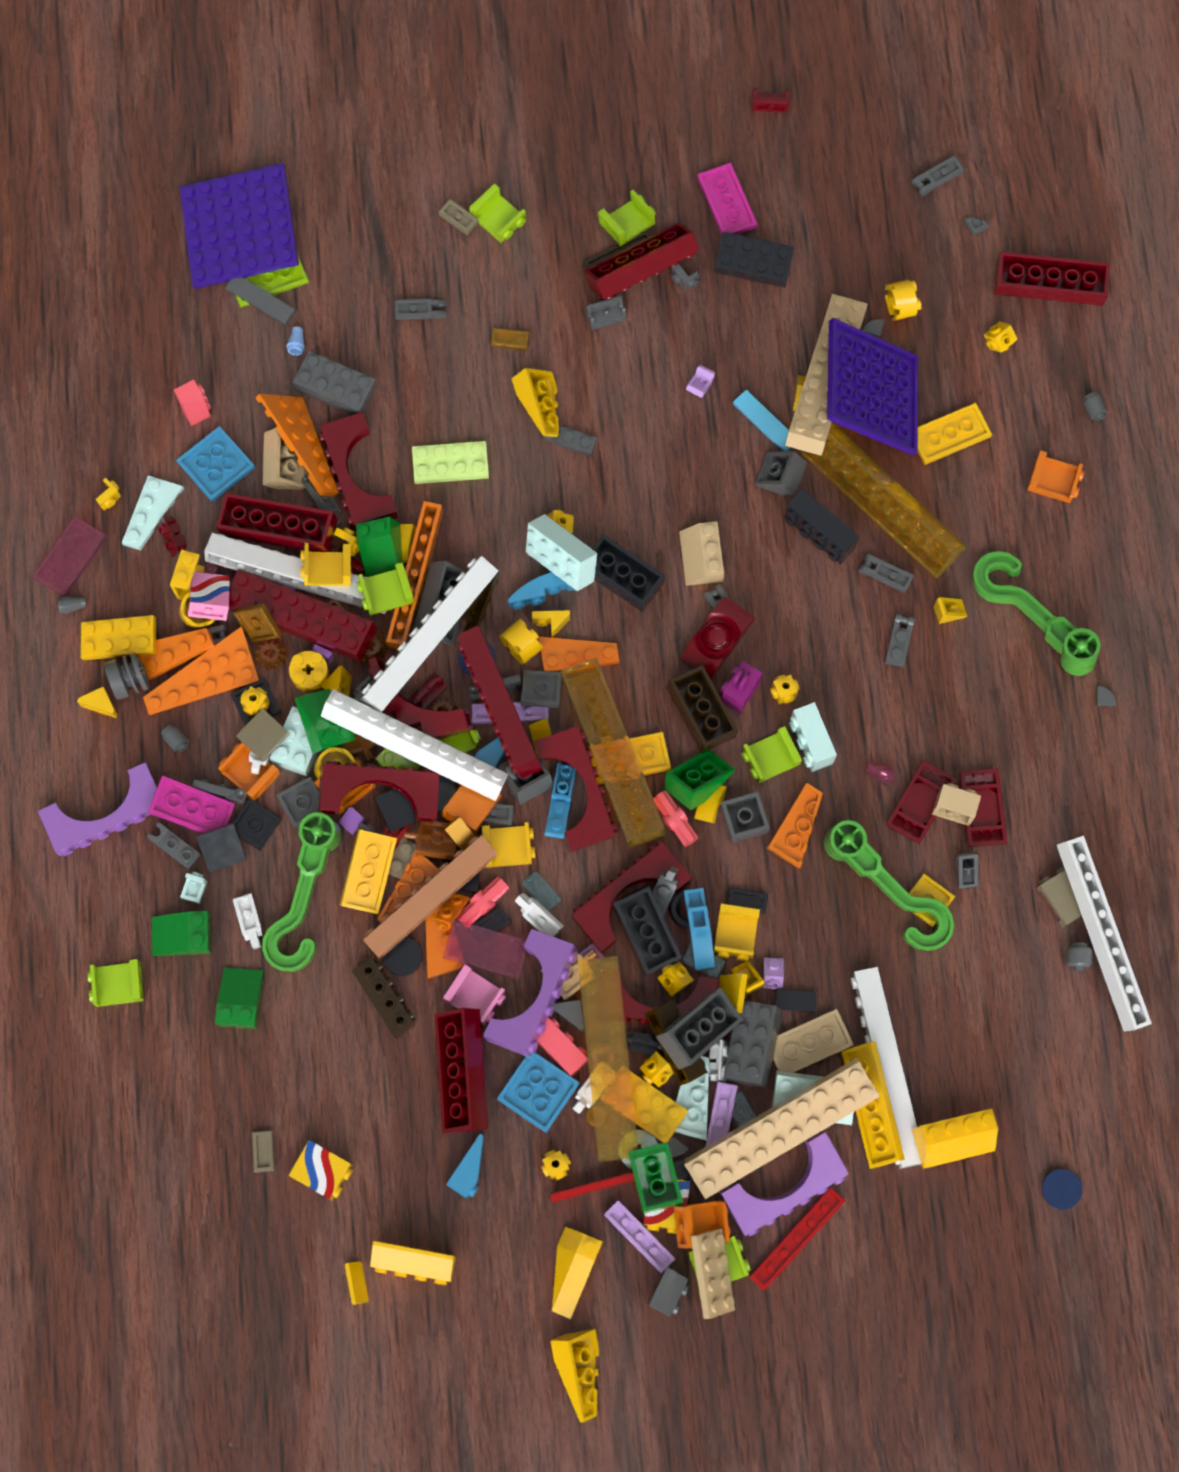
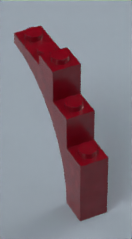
[368,657,473,740]

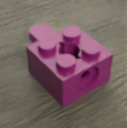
[720,661,762,714]

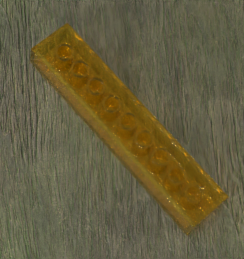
[801,423,967,579]
[561,658,666,848]
[578,956,638,1162]

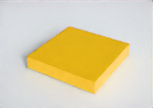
[909,873,956,928]
[718,973,748,1014]

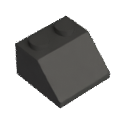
[755,451,808,495]
[498,755,553,805]
[648,1267,690,1317]

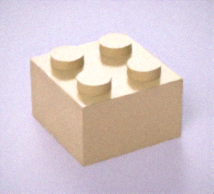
[932,783,981,826]

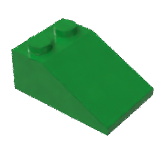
[356,517,402,577]
[295,689,355,754]
[664,750,735,810]
[152,911,211,956]
[215,967,264,1029]
[628,1142,683,1214]

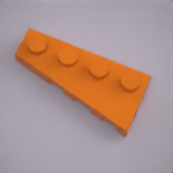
[138,628,216,680]
[539,637,619,672]
[767,783,823,869]
[377,850,440,921]
[425,903,465,979]

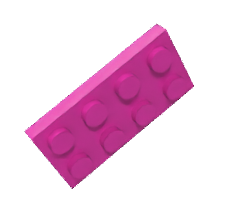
[697,163,758,234]
[147,776,235,833]

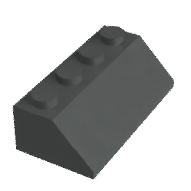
[412,561,466,645]

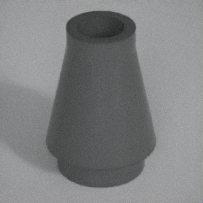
[57,596,86,614]

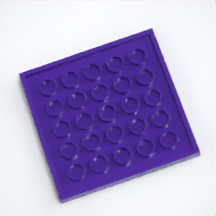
[180,163,299,289]
[827,318,918,456]

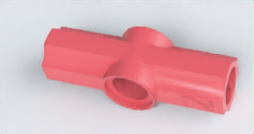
[652,791,698,848]
[456,876,509,929]

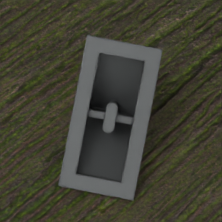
[954,852,978,889]
[553,1000,584,1033]

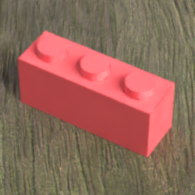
[174,380,211,426]
[537,1017,588,1077]

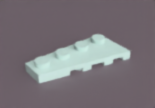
[122,476,184,550]
[675,1056,709,1141]

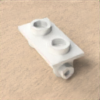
[709,1040,729,1082]

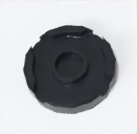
[383,937,422,976]

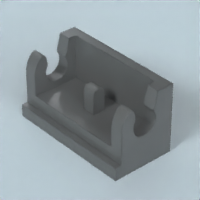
[586,296,626,330]

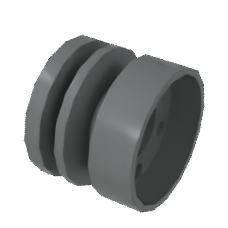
[104,652,149,700]

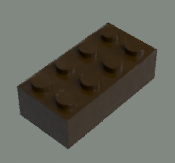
[666,665,738,754]

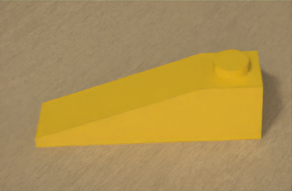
[512,368,559,437]
[552,1227,602,1319]
[551,1329,599,1423]

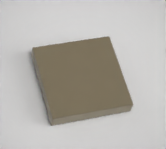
[236,708,290,762]

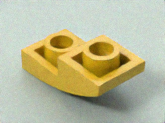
[400,524,416,563]
[694,785,727,823]

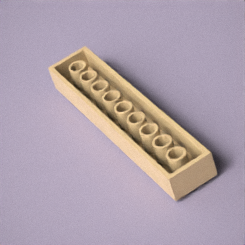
[785,294,868,456]
[684,1058,880,1199]

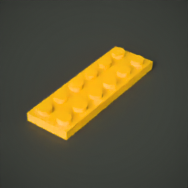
[841,1041,905,1169]

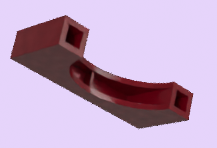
[319,412,398,531]
[534,726,618,852]
[318,761,439,822]
[572,842,692,953]
[595,967,718,1025]

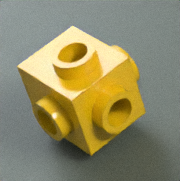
[984,321,1018,353]
[547,510,574,534]
[770,675,799,704]
[240,686,270,716]
[658,962,694,997]
[640,1051,673,1087]
[541,1149,571,1180]

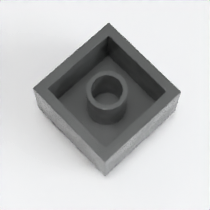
[720,792,770,843]

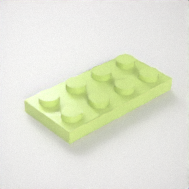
[412,441,489,484]

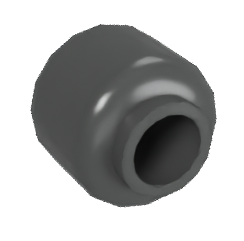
[1066,943,1093,971]

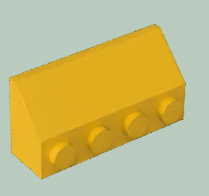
[912,1109,998,1169]
[370,1241,456,1285]

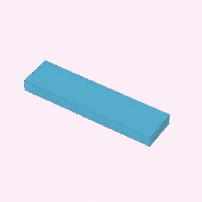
[733,390,792,452]

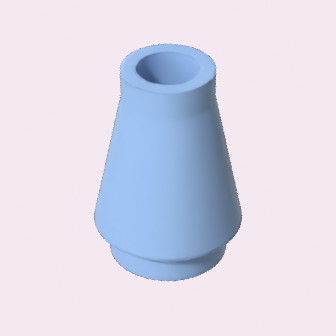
[286,327,305,356]

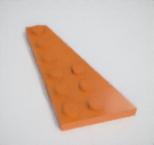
[255,394,339,496]
[143,626,259,716]

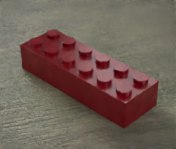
[584,222,699,300]
[994,252,1110,306]
[216,493,338,552]
[434,1008,488,1134]

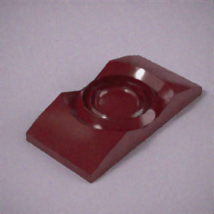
[681,596,756,680]
[886,760,957,845]
[959,768,1008,847]

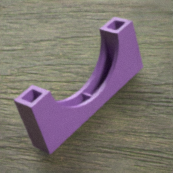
[38,763,157,856]
[483,929,578,1058]
[718,1131,849,1236]

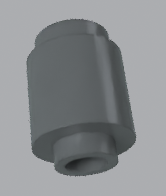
[1083,392,1108,421]
[161,724,189,753]

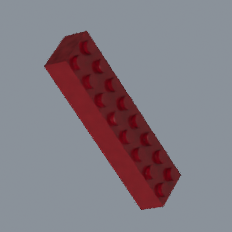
[228,569,377,662]
[457,626,543,779]

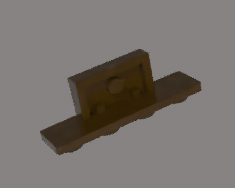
[460,572,500,632]

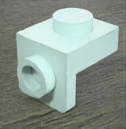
[180,872,207,904]

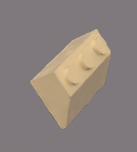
[263,428,306,490]
[679,521,724,586]

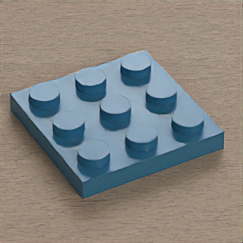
[176,426,255,502]
[497,1053,580,1133]

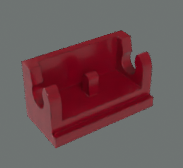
[752,88,789,113]

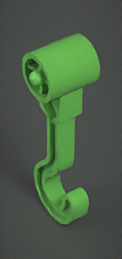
[972,551,1101,676]
[262,812,342,972]
[823,820,954,951]

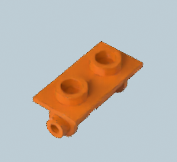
[434,893,470,930]

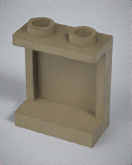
[1037,866,1082,928]

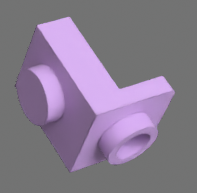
[686,365,715,398]
[763,958,784,989]

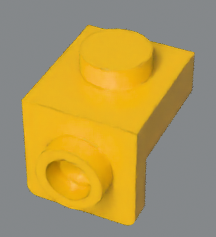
[95,478,121,510]
[334,527,359,556]

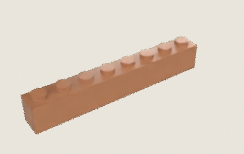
[363,835,498,959]

